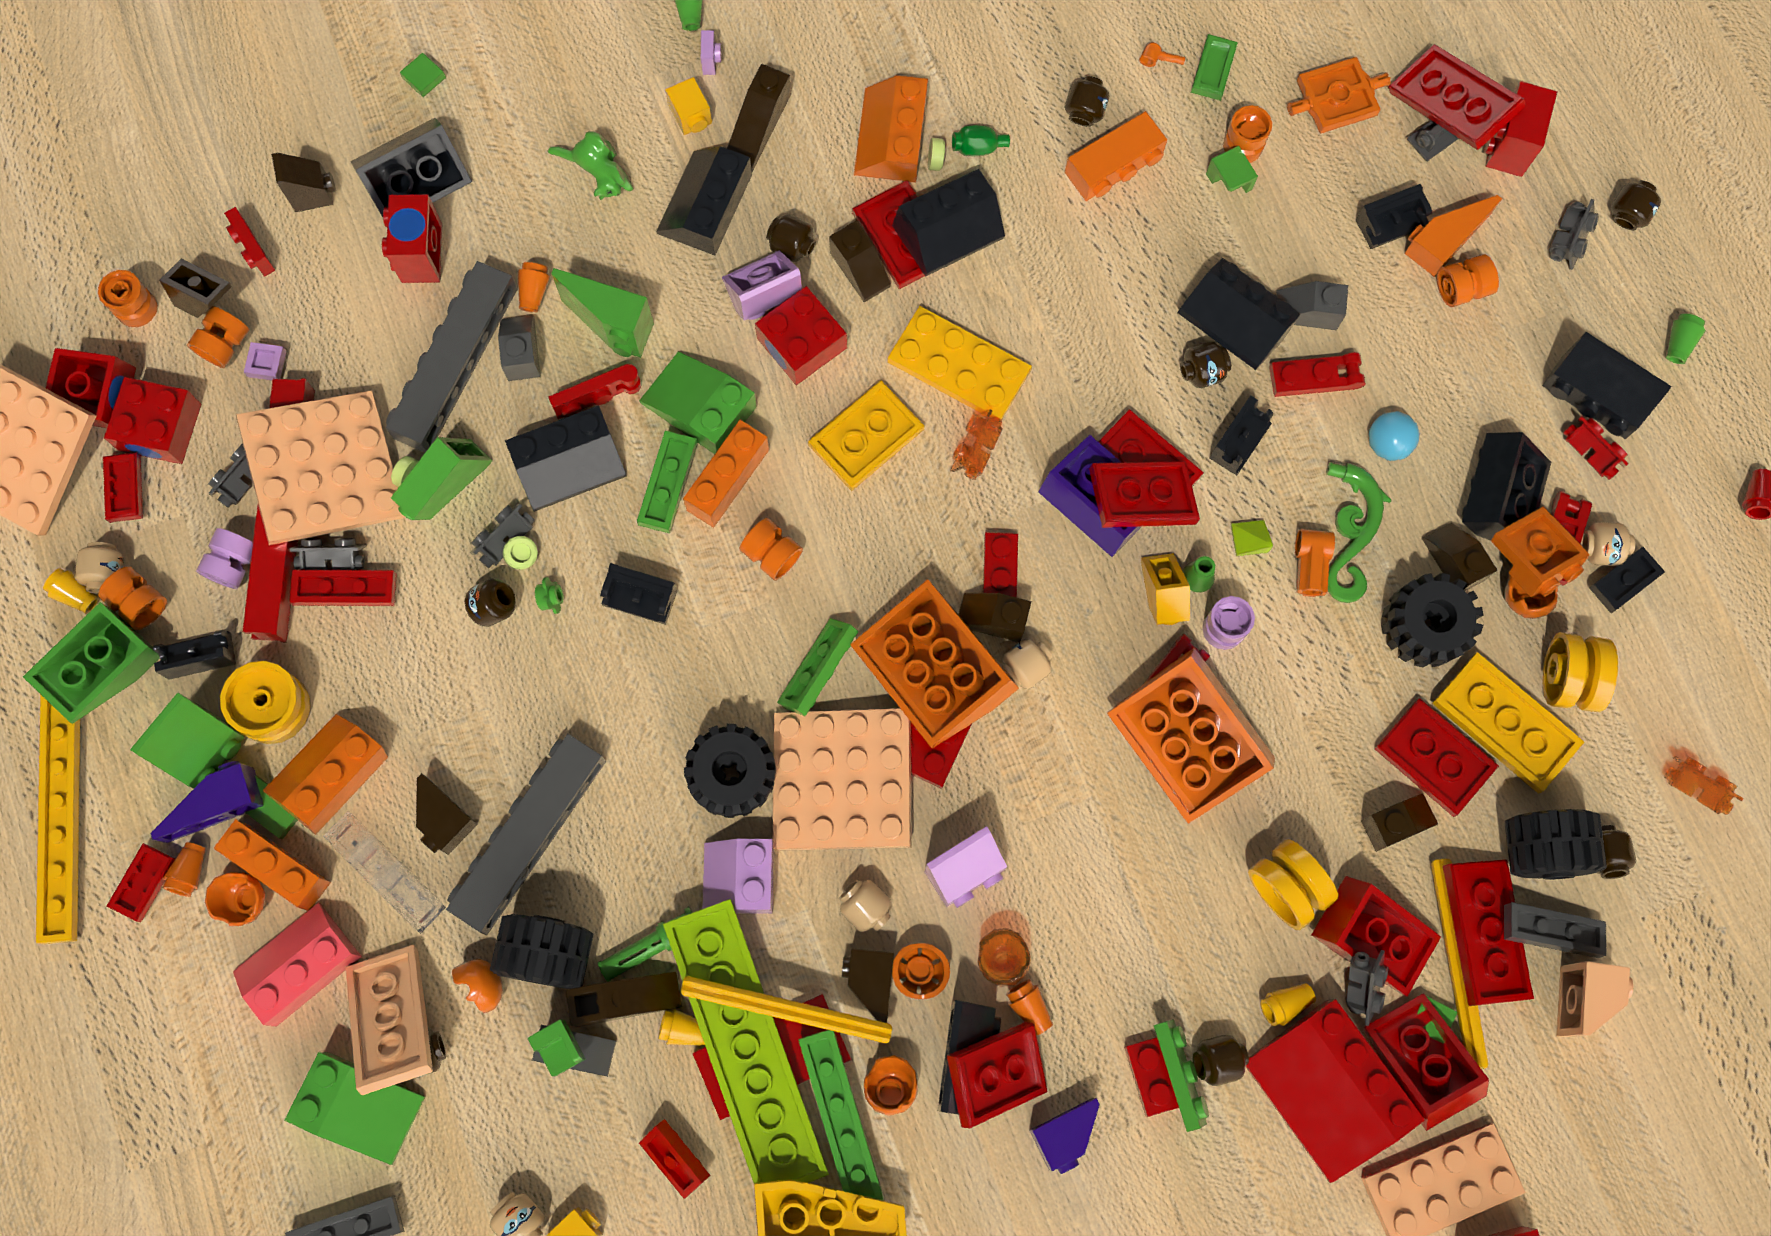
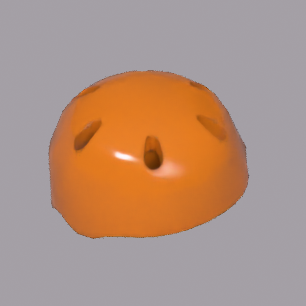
[892,943,950,999]

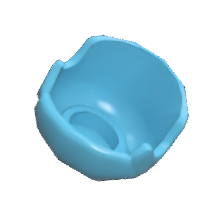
[1369,411,1420,461]

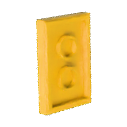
[808,380,925,491]

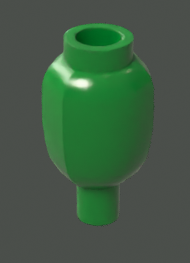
[952,125,1010,156]

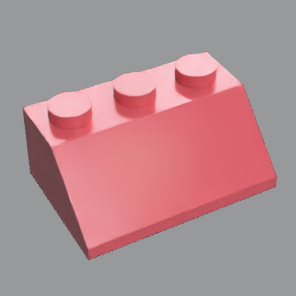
[233,903,362,1027]

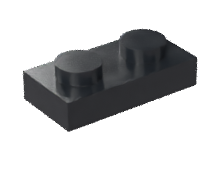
[1589,547,1665,613]

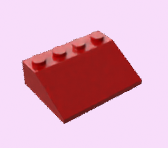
[1245,999,1425,1183]

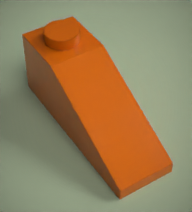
[1404,195,1503,277]

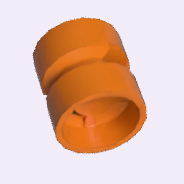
[1223,105,1273,163]
[1437,254,1499,307]
[98,270,158,327]
[187,306,250,368]
[739,518,803,581]
[98,566,167,630]

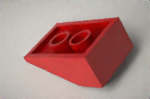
[1311,876,1441,997]
[1364,993,1489,1131]

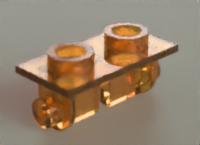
[950,409,1003,480]
[1664,756,1744,815]

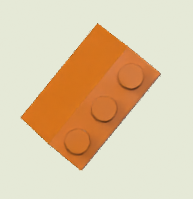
[854,75,928,182]
[263,714,388,835]

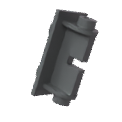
[1407,120,1459,162]
[1549,199,1599,270]
[208,443,252,508]
[470,504,535,569]
[290,538,367,570]
[1346,950,1388,1026]

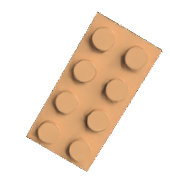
[346,945,433,1095]
[1361,1123,1526,1236]

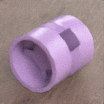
[196,528,253,589]
[1202,596,1255,650]

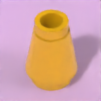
[43,568,99,614]
[1260,983,1316,1026]
[658,1009,705,1045]

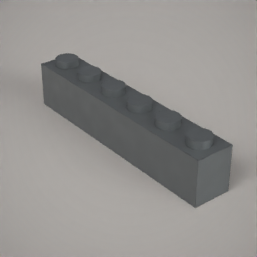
[386,261,518,453]
[446,734,606,935]

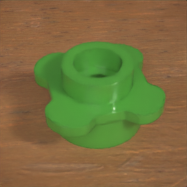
[535,577,564,614]

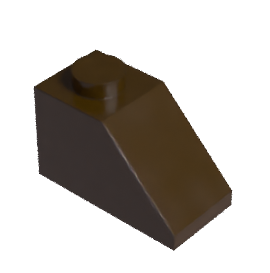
[271,153,336,212]
[829,220,891,302]
[159,258,232,318]
[1422,523,1497,591]
[959,593,1032,643]
[416,773,478,855]
[1361,793,1438,852]
[841,948,894,1023]

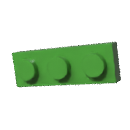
[637,431,698,534]
[777,618,859,716]
[1154,1019,1209,1132]

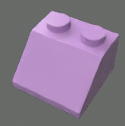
[722,250,802,321]
[924,826,1007,908]
[703,839,774,914]

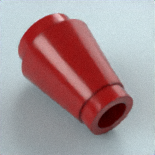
[1742,469,1771,520]

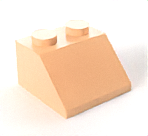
[1556,961,1633,1038]

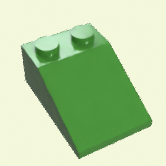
[551,268,654,358]
[639,351,757,454]
[23,602,160,724]
[130,693,245,789]
[284,1052,425,1165]

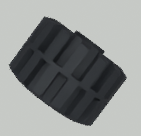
[1382,573,1484,667]
[684,723,776,818]
[1505,809,1607,880]
[490,914,594,989]

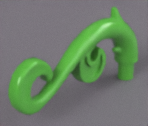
[1327,462,1392,603]

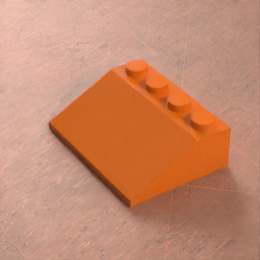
[850,579,1019,748]
[1107,648,1275,824]

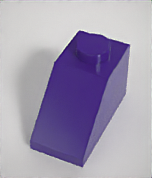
[1029,1098,1100,1174]

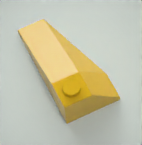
[754,1179,907,1236]

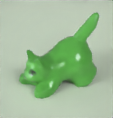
[548,131,634,200]

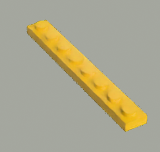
[36,694,80,944]

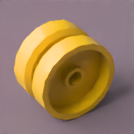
[1542,632,1618,712]
[220,661,310,744]
[1248,839,1338,930]

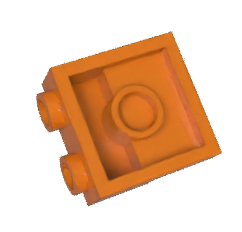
[1491,506,1590,597]

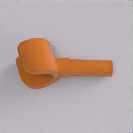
[1139,42,1185,67]

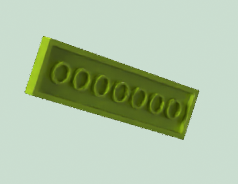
[663,899,829,1183]

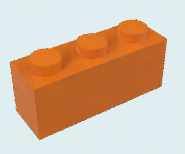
[1065,111,1167,201]
[683,420,769,528]
[214,819,331,911]

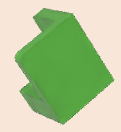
[1206,146,1258,193]
[527,1019,586,1077]

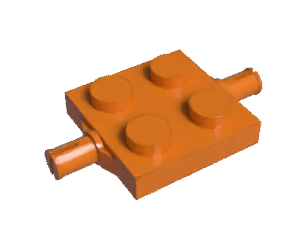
[1287,57,1391,134]

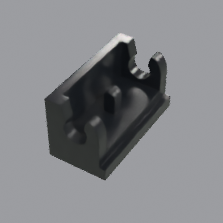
[1355,184,1432,249]
[1209,395,1273,476]
[600,563,677,625]
[153,630,236,680]

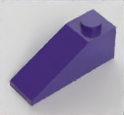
[151,761,264,843]

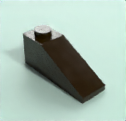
[727,64,791,172]

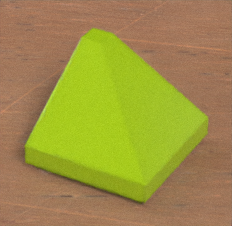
[1231,520,1273,556]

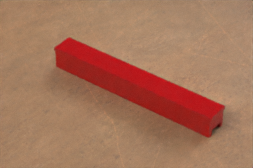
[242,378,315,643]

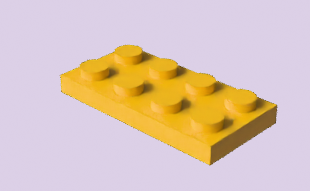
[888,306,1032,423]
[1432,652,1584,794]

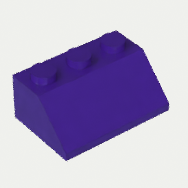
[1038,435,1141,557]

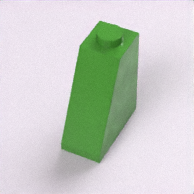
[391,437,493,520]

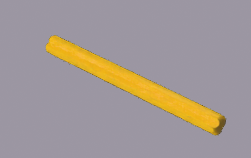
[1431,858,1488,1069]
[681,976,892,1043]

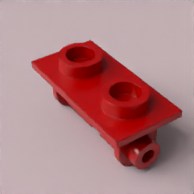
[1563,416,1629,480]

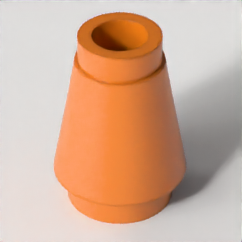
[518,262,550,313]
[163,842,206,897]
[1006,979,1053,1035]

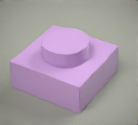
[701,30,722,75]
[244,342,287,380]

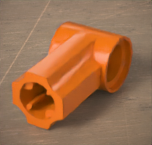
[1295,528,1335,597]

